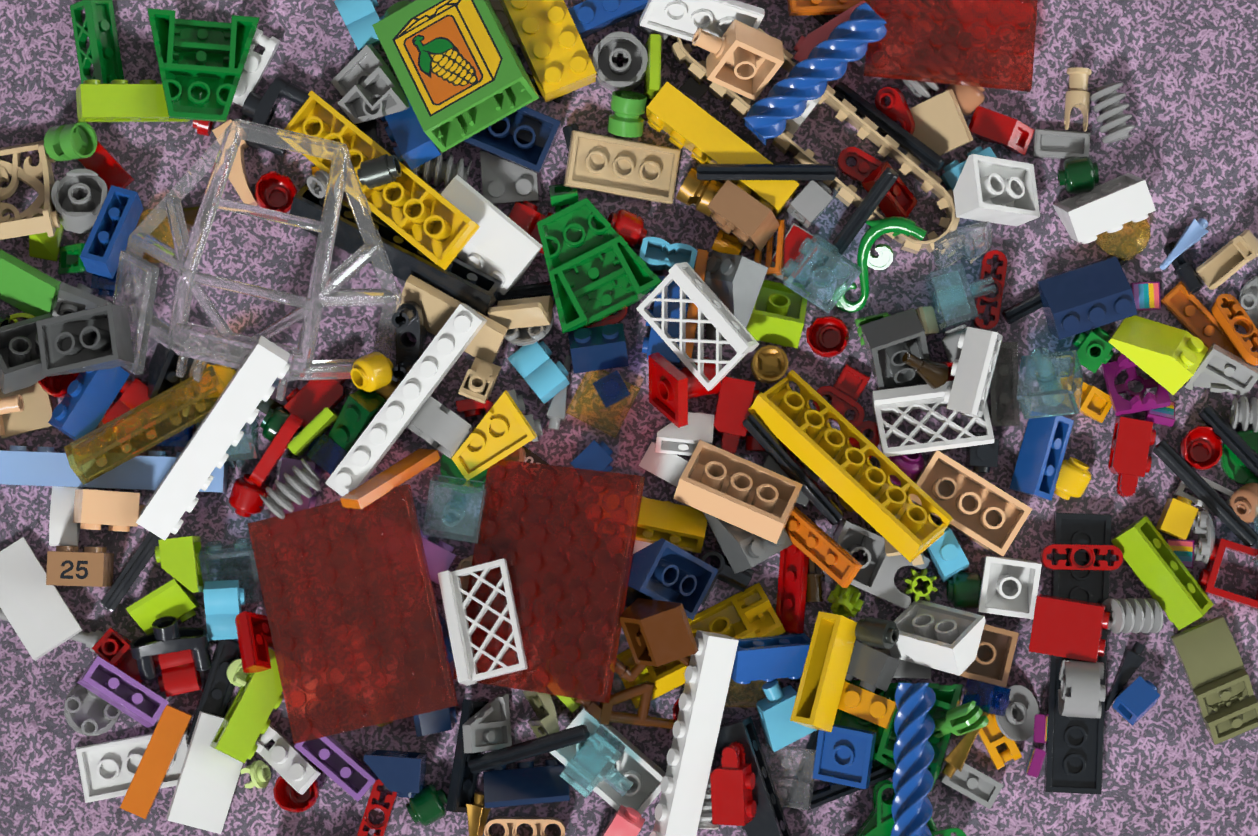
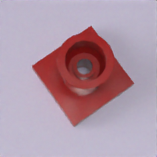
[648,352,721,428]

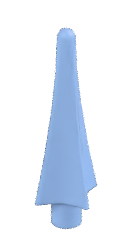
[1160,218,1209,270]

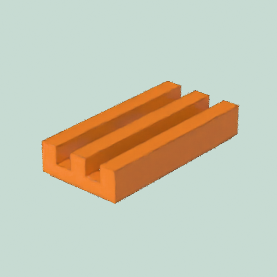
[754,219,786,276]

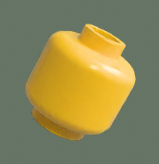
[351,352,393,392]
[1054,457,1092,500]

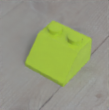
[746,280,809,349]
[155,536,205,593]
[126,578,200,634]

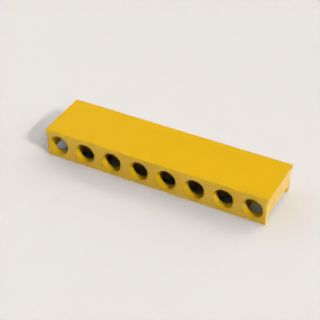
[277,90,480,270]
[748,369,953,563]

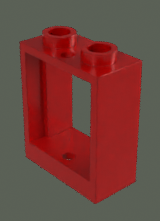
[1198,538,1258,609]

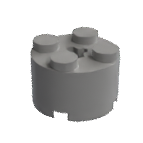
[592,32,648,91]
[51,169,109,234]
[407,396,473,459]
[1058,660,1106,719]

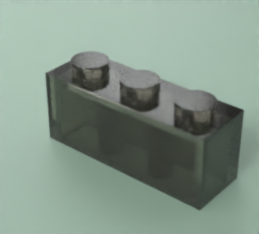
[990,342,1020,427]

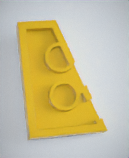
[451,390,537,481]

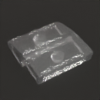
[934,221,992,273]
[761,742,816,810]

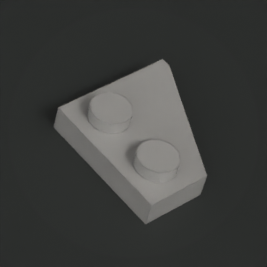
[480,151,539,205]
[1184,343,1258,396]
[462,694,512,753]

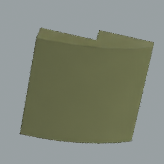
[1171,615,1245,690]
[1193,669,1258,745]
[522,684,559,738]

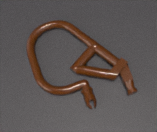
[574,656,691,729]

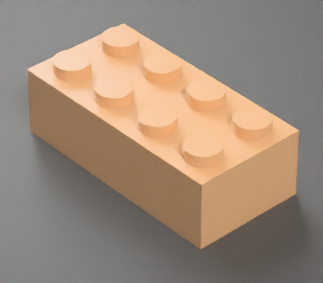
[673,440,803,544]
[910,450,1032,557]

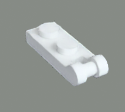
[232,28,280,107]
[255,724,321,795]

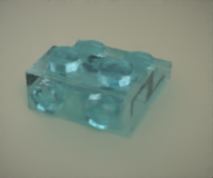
[782,234,862,314]
[199,538,263,603]

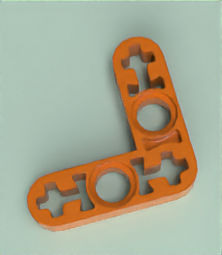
[1211,293,1258,366]

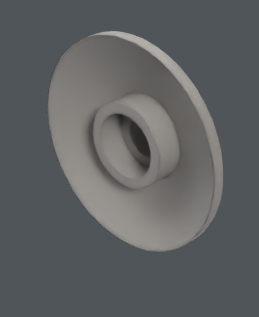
[995,685,1039,741]

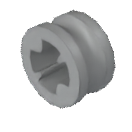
[307,170,334,198]

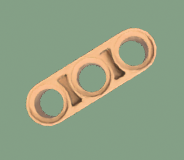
[484,817,566,836]

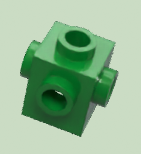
[1069,327,1114,373]

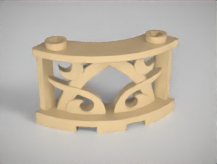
[0,140,60,240]

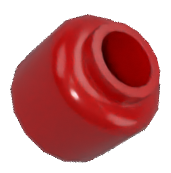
[607,209,647,249]
[229,474,268,517]

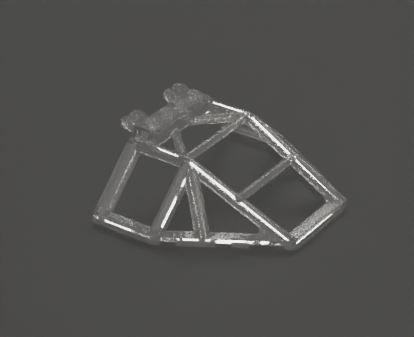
[118,118,402,401]

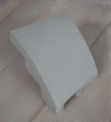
[330,44,410,124]

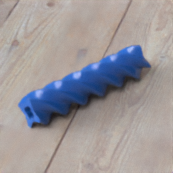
[743,2,887,146]
[891,682,936,836]

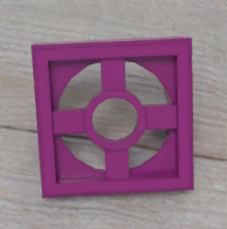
[1101,354,1171,416]

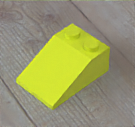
[1109,315,1208,395]

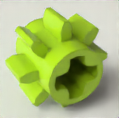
[903,568,938,602]
[827,585,864,618]

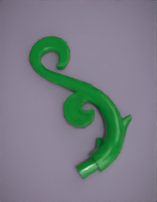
[833,216,927,313]

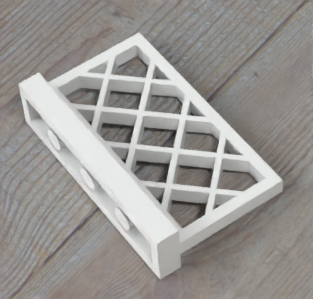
[636,262,759,391]
[872,381,995,457]
[438,558,528,686]

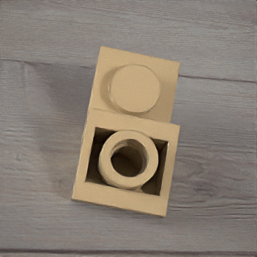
[458,357,501,404]

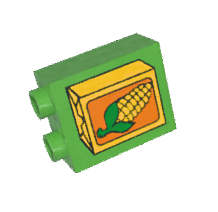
[372,0,539,153]

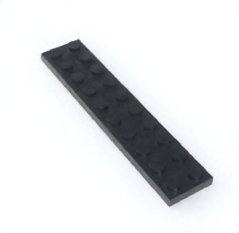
[1044,512,1112,795]

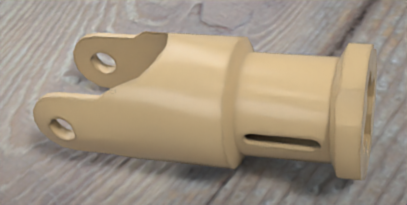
[1064,67,1092,132]

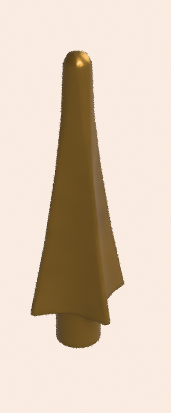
[942,709,989,778]
[466,792,491,836]

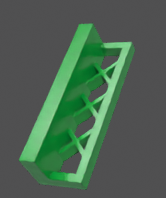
[70,0,124,84]

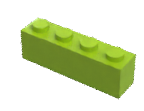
[76,79,190,122]
[1111,515,1214,630]
[210,648,297,764]

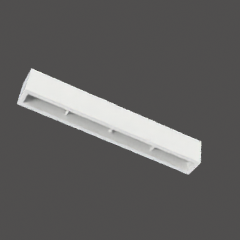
[325,303,487,496]
[136,335,291,540]
[650,630,739,836]

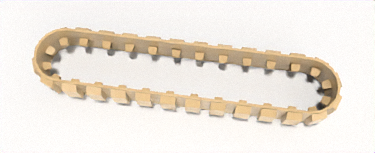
[670,28,960,254]

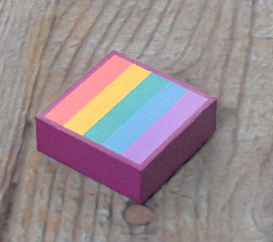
[1130,282,1161,311]
[1145,401,1175,427]
[1165,539,1194,568]
[1034,713,1048,743]
[1024,746,1046,778]

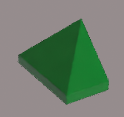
[58,243,86,275]

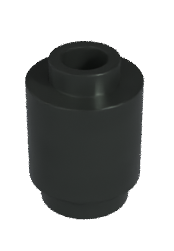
[357,154,402,189]
[855,617,899,649]

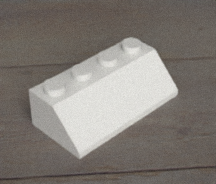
[441,175,542,295]
[550,708,665,814]

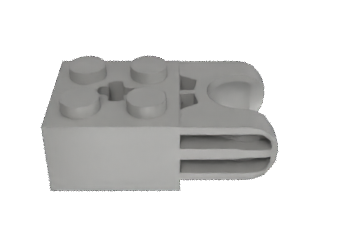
[820,518,930,608]

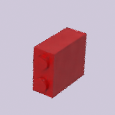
[1029,594,1110,663]

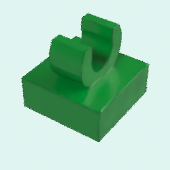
[549,184,579,213]

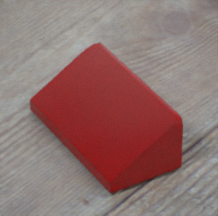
[78,140,134,191]
[861,161,918,218]

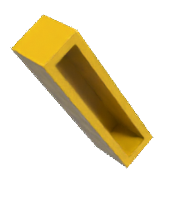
[790,611,857,732]

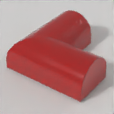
[235,611,283,673]

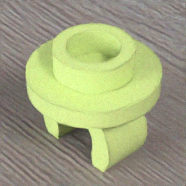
[226,658,249,687]
[240,760,271,789]

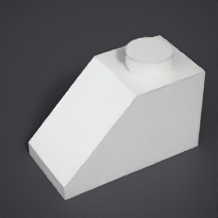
[655,412,715,456]

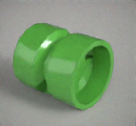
[607,90,648,138]
[44,122,97,162]

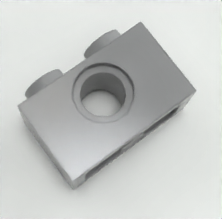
[787,180,833,229]

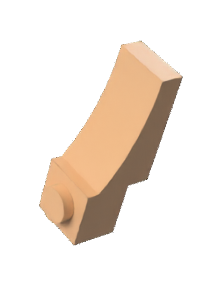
[212,119,258,210]

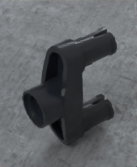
[242,75,310,157]
[392,301,427,383]
[130,616,212,680]

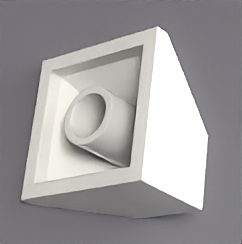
[978,556,1042,619]

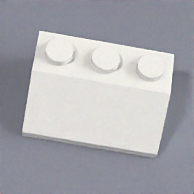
[953,154,1040,227]
[1053,173,1156,244]
[944,327,1003,418]
[889,599,986,676]

